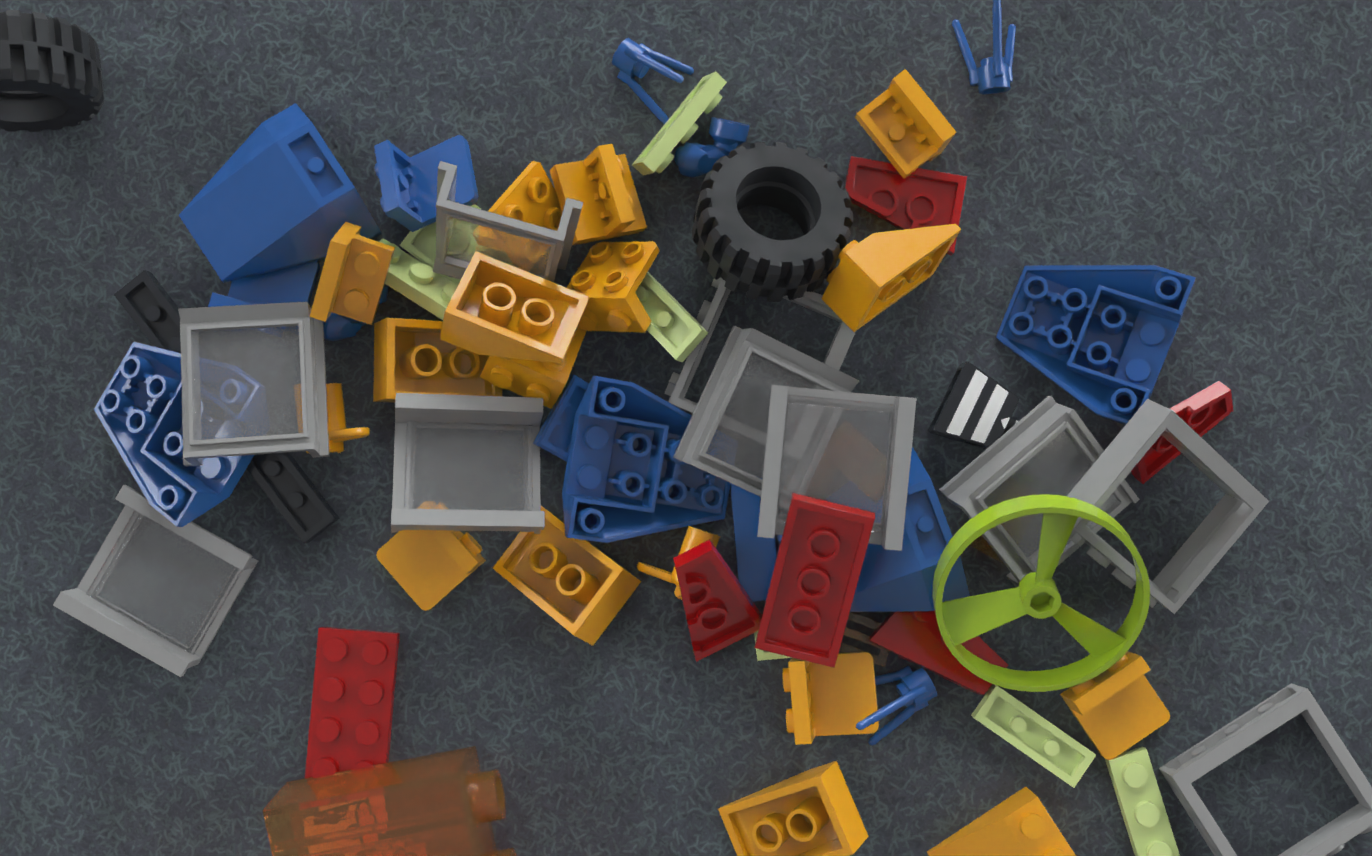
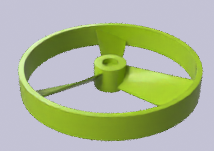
[932,494,1150,692]

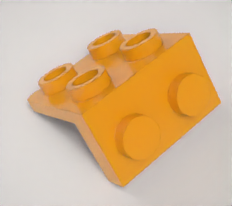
[567,241,660,333]
[480,326,586,409]
[376,502,486,611]
[1060,651,1170,760]
[782,652,879,745]

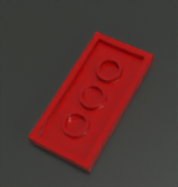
[755,493,875,668]
[304,627,400,792]

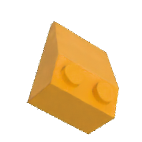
[821,224,961,332]
[440,251,590,363]
[373,318,502,403]
[493,506,641,645]
[718,761,869,856]
[927,787,1076,856]

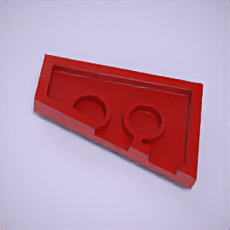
[844,156,967,256]
[1131,381,1233,484]
[673,539,762,662]
[866,610,1009,695]

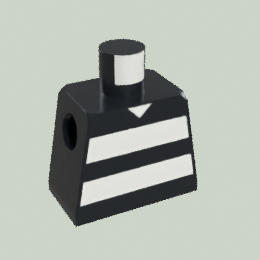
[928,361,1020,449]

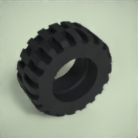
[0,9,105,132]
[692,142,853,302]

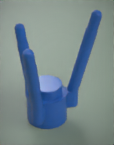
[952,0,1016,94]
[612,38,694,124]
[856,666,938,745]

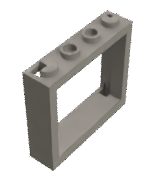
[664,277,856,461]
[1067,399,1269,614]
[1159,683,1372,856]

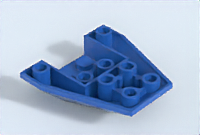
[179,103,382,283]
[996,265,1196,425]
[94,342,270,527]
[562,376,738,543]
[777,447,970,612]

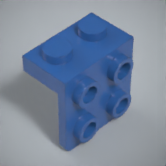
[374,135,479,232]
[208,261,320,338]

